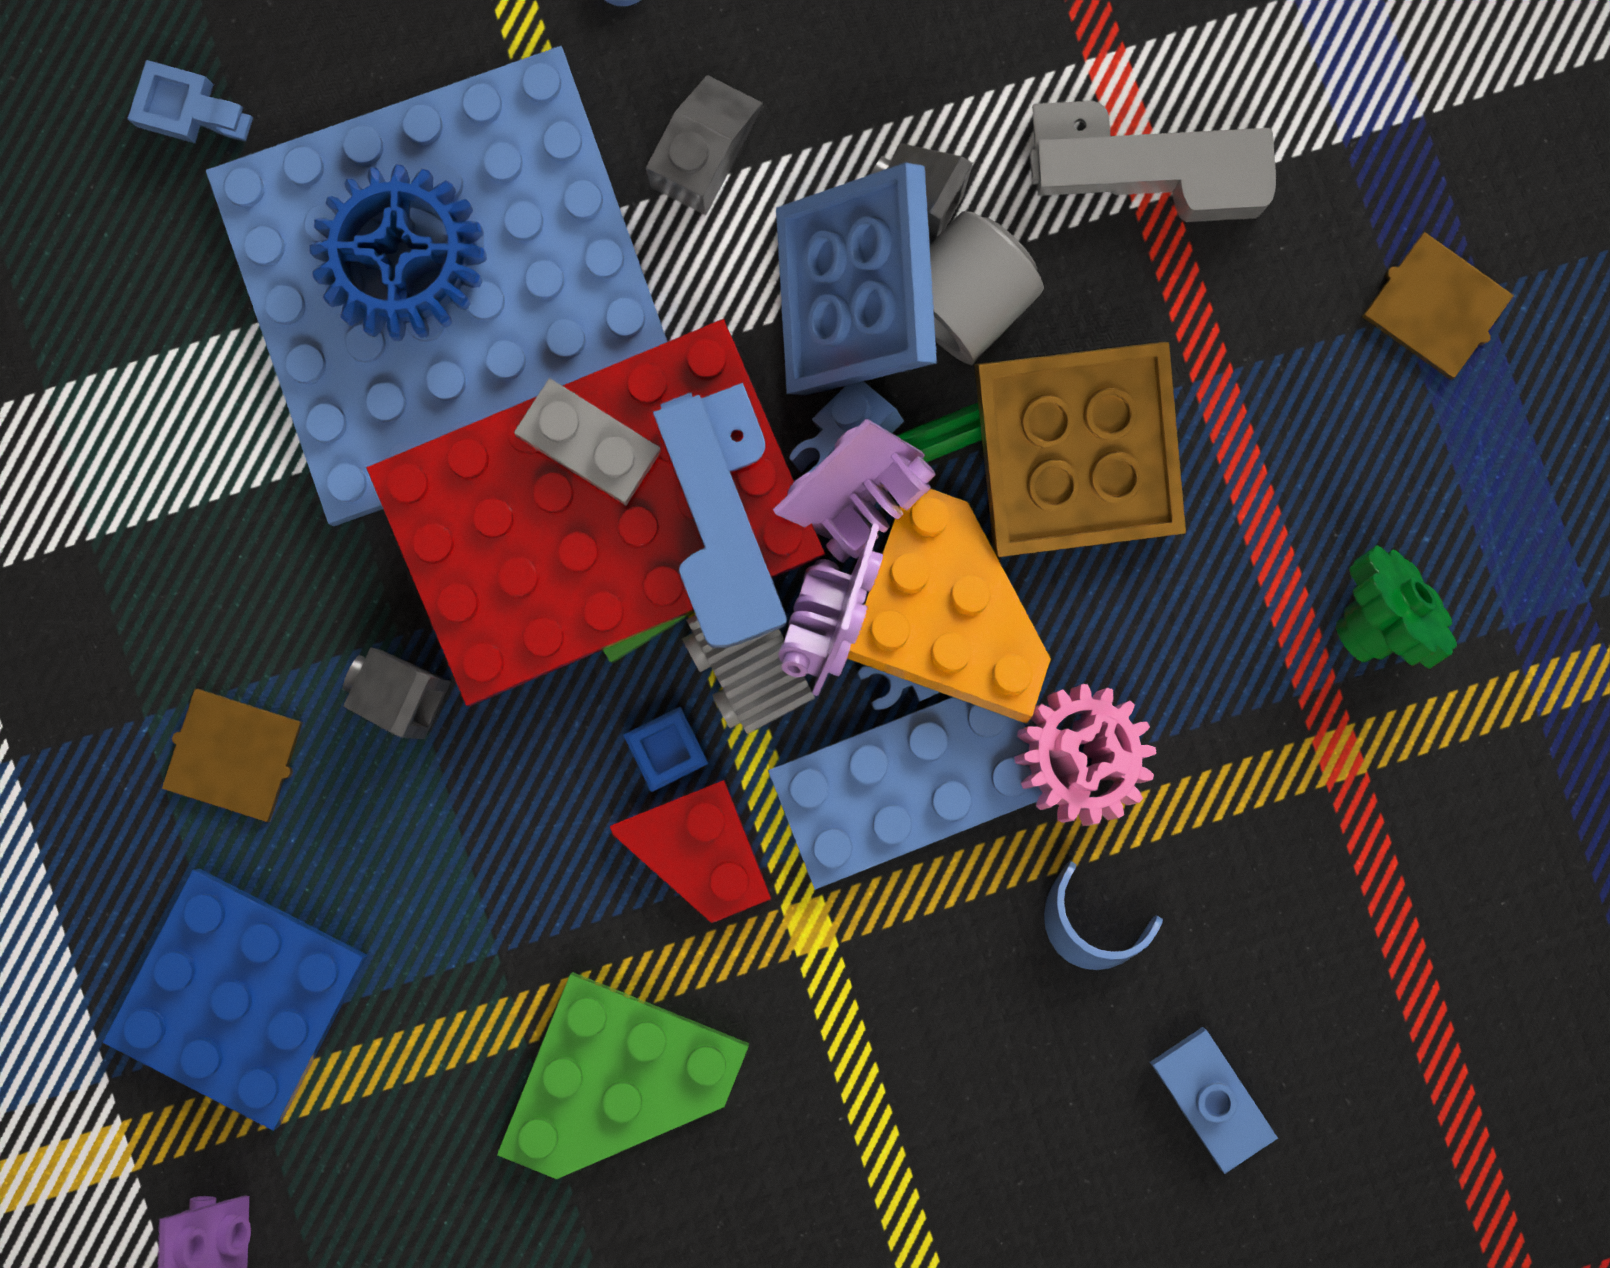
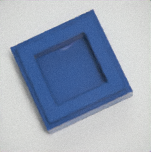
[623,707,709,792]

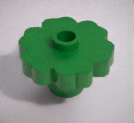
[1336,545,1457,669]

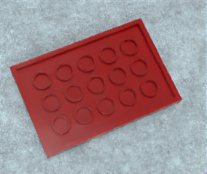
[366,319,825,706]

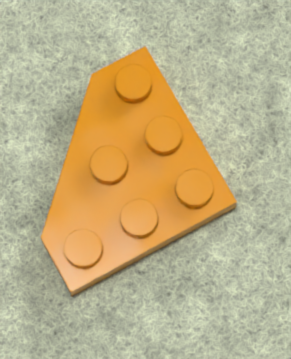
[847,489,1051,724]

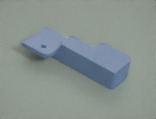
[653,383,786,648]

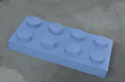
[768,697,1042,889]

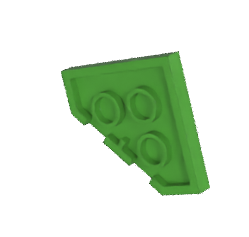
[497,972,749,1179]

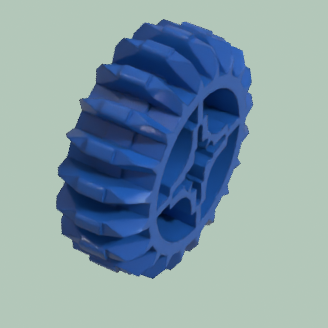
[309,164,487,341]

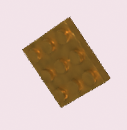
[974,342,1186,557]

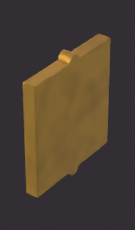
[1362,232,1514,380]
[162,689,303,822]

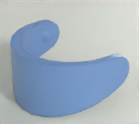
[1044,860,1163,970]

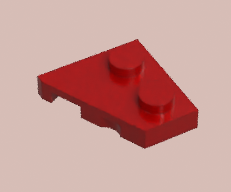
[610,780,771,923]

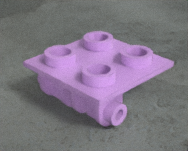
[773,419,936,563]
[779,523,883,696]

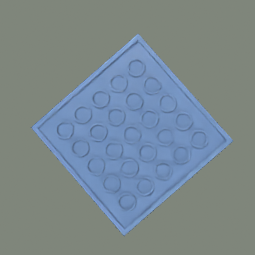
[206,46,667,526]

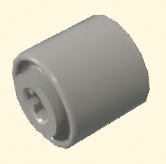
[930,211,1044,365]

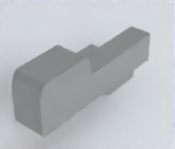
[1030,101,1276,222]

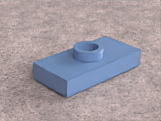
[1150,1027,1278,1174]

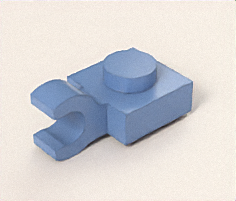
[128,60,253,143]

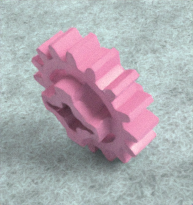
[1014,684,1156,826]

